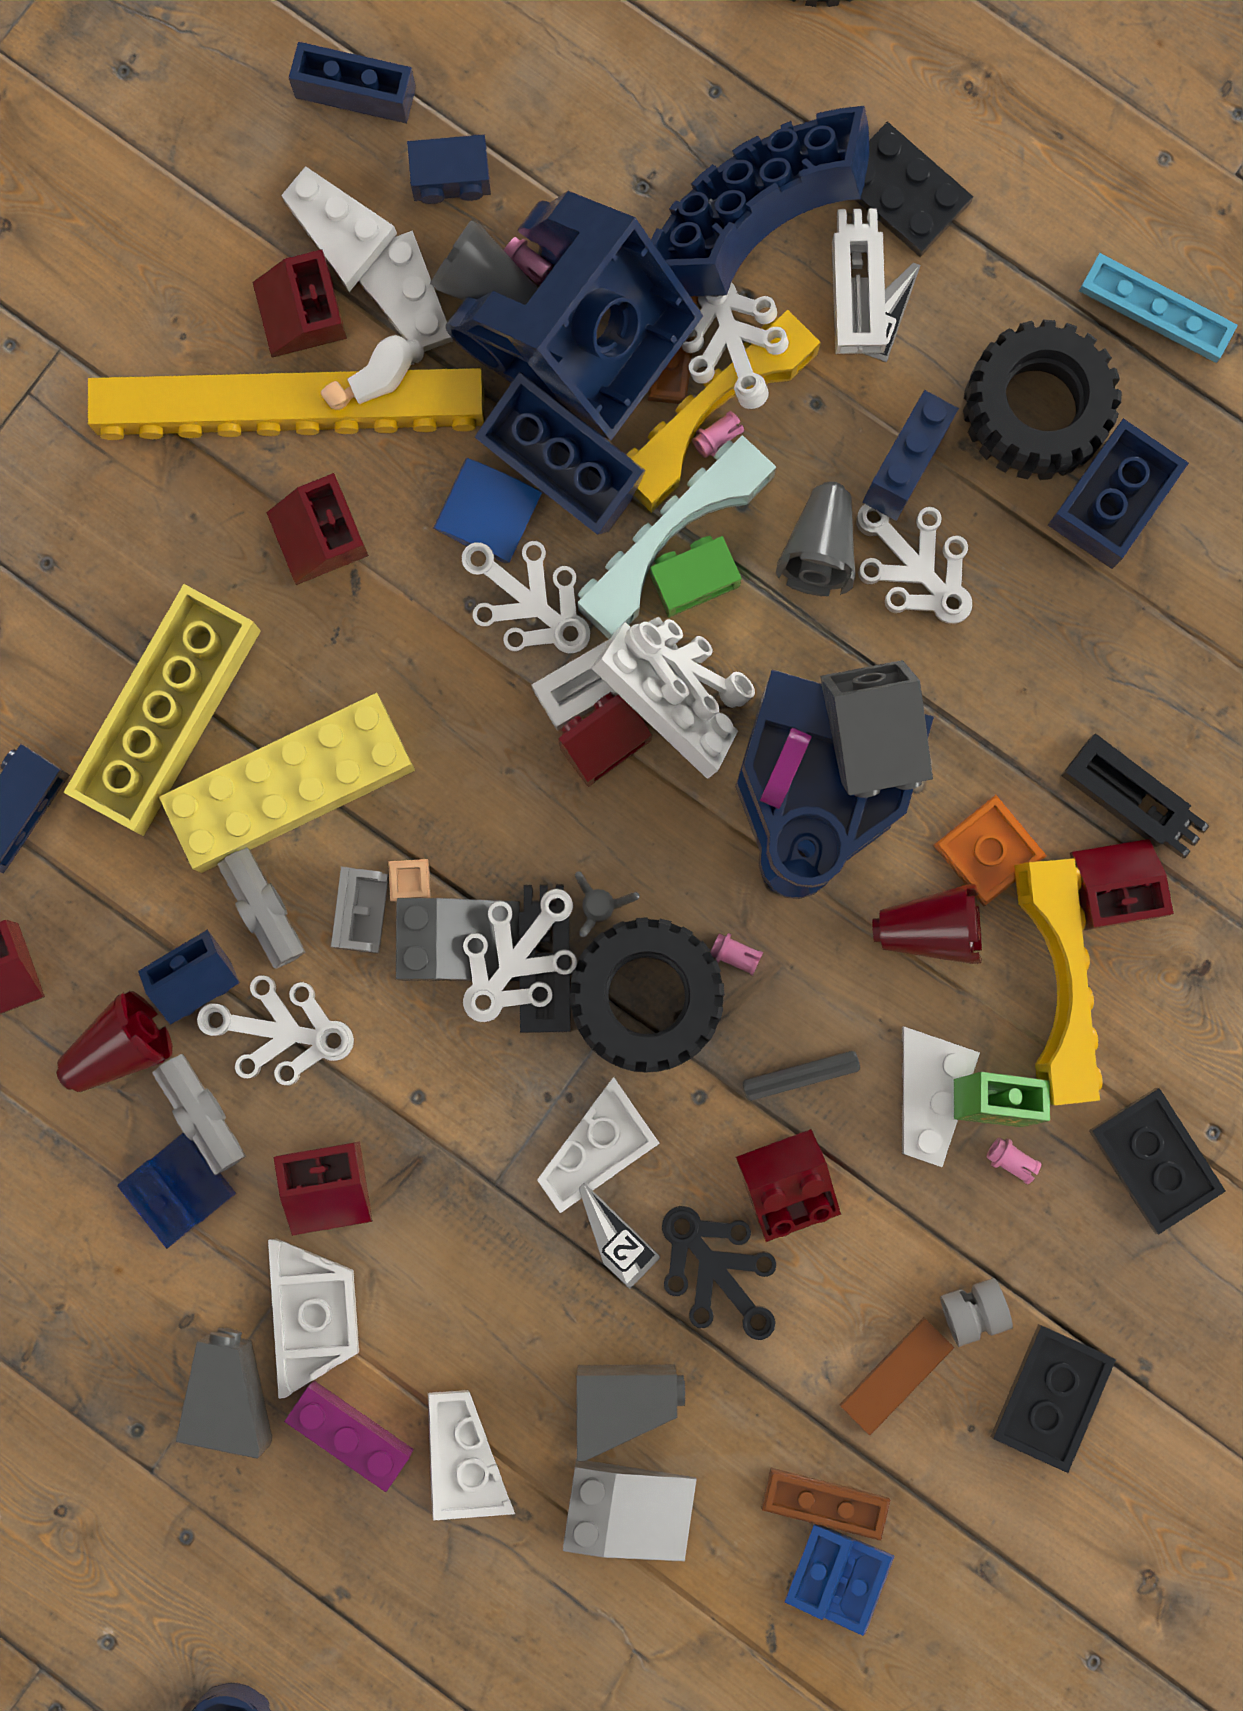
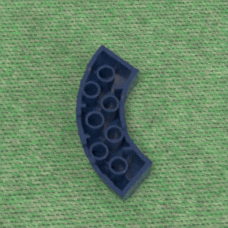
[651,106,869,297]

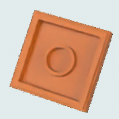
[933,795,1047,906]

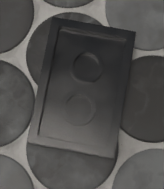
[855,121,974,257]
[1089,1088,1226,1235]
[990,1324,1116,1473]

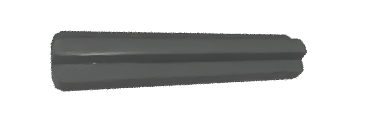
[743,1051,860,1101]

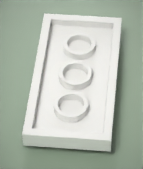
[591,622,738,779]

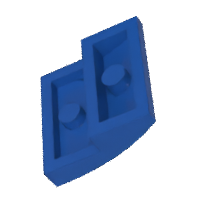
[433,458,542,563]
[785,1524,895,1636]

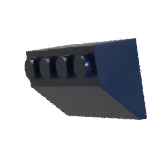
[475,372,646,535]

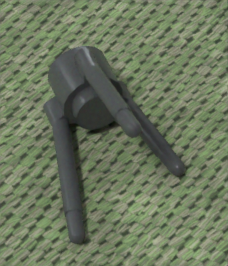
[575,871,640,937]

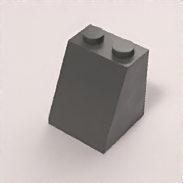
[820,660,933,798]
[176,1328,272,1459]
[576,1364,685,1461]

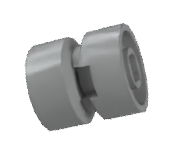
[940,1278,1013,1347]

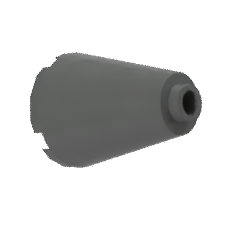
[430,220,538,305]
[776,482,855,596]

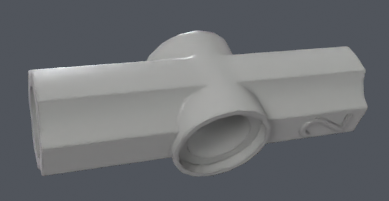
[218,848,306,969]
[152,1054,246,1175]

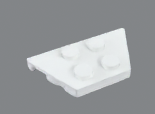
[268,1238,359,1399]

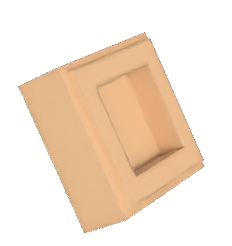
[388,859,431,902]

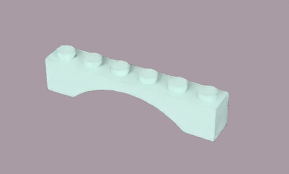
[578,435,776,639]

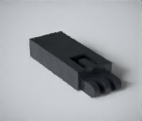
[1061,733,1209,858]
[519,884,571,1033]

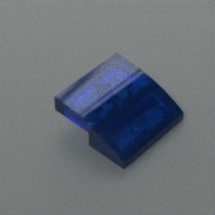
[117,1133,237,1249]

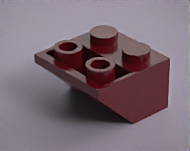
[252,249,347,358]
[266,473,369,585]
[558,692,652,787]
[1070,839,1174,931]
[0,920,45,1014]
[736,1129,841,1242]
[273,1141,373,1236]

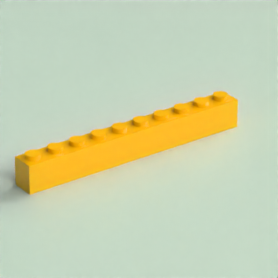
[88,368,484,440]

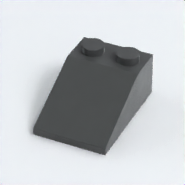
[396,898,520,981]

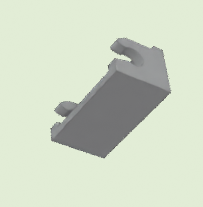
[331,867,389,954]

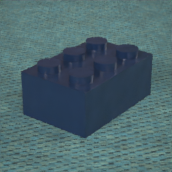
[1048,418,1189,569]

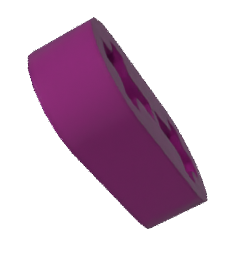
[760,728,812,809]

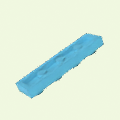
[1079,253,1238,363]

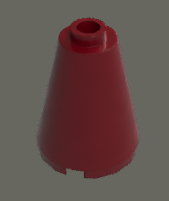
[872,884,982,964]
[56,991,173,1092]

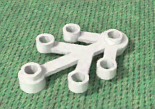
[681,282,789,409]
[856,504,972,624]
[462,541,590,653]
[626,619,755,721]
[463,889,577,1022]
[197,975,354,1085]

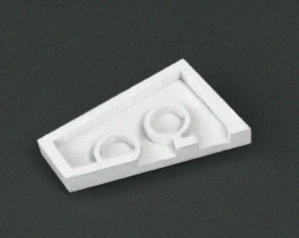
[359,231,453,352]
[902,1026,980,1167]

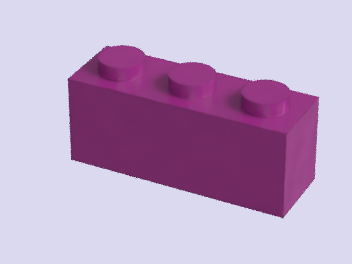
[284,1380,414,1492]

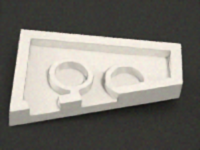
[282,166,397,292]
[537,1077,660,1213]
[428,1390,515,1521]

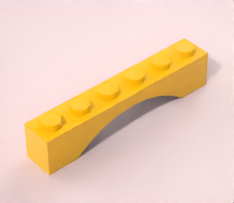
[626,310,821,513]
[1014,858,1103,1105]

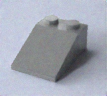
[563,1459,696,1561]

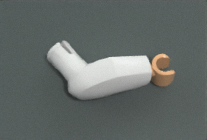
[321,335,424,410]

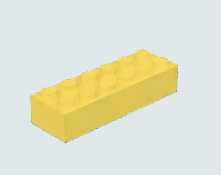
[63,584,261,836]
[159,693,415,873]

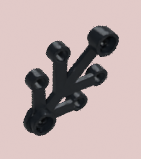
[662,1206,777,1340]

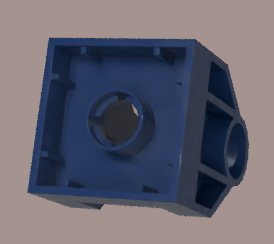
[445,191,703,441]
[735,670,934,899]

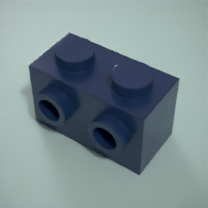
[407,134,491,204]
[138,929,240,1025]

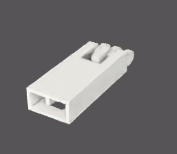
[832,208,887,354]
[531,617,678,731]

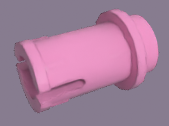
[504,237,553,285]
[692,411,744,458]
[710,933,763,976]
[987,1138,1041,1185]

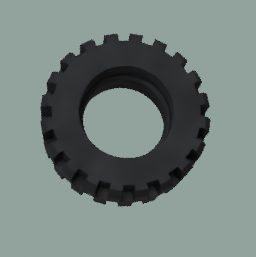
[963,319,1122,480]
[570,917,725,1073]

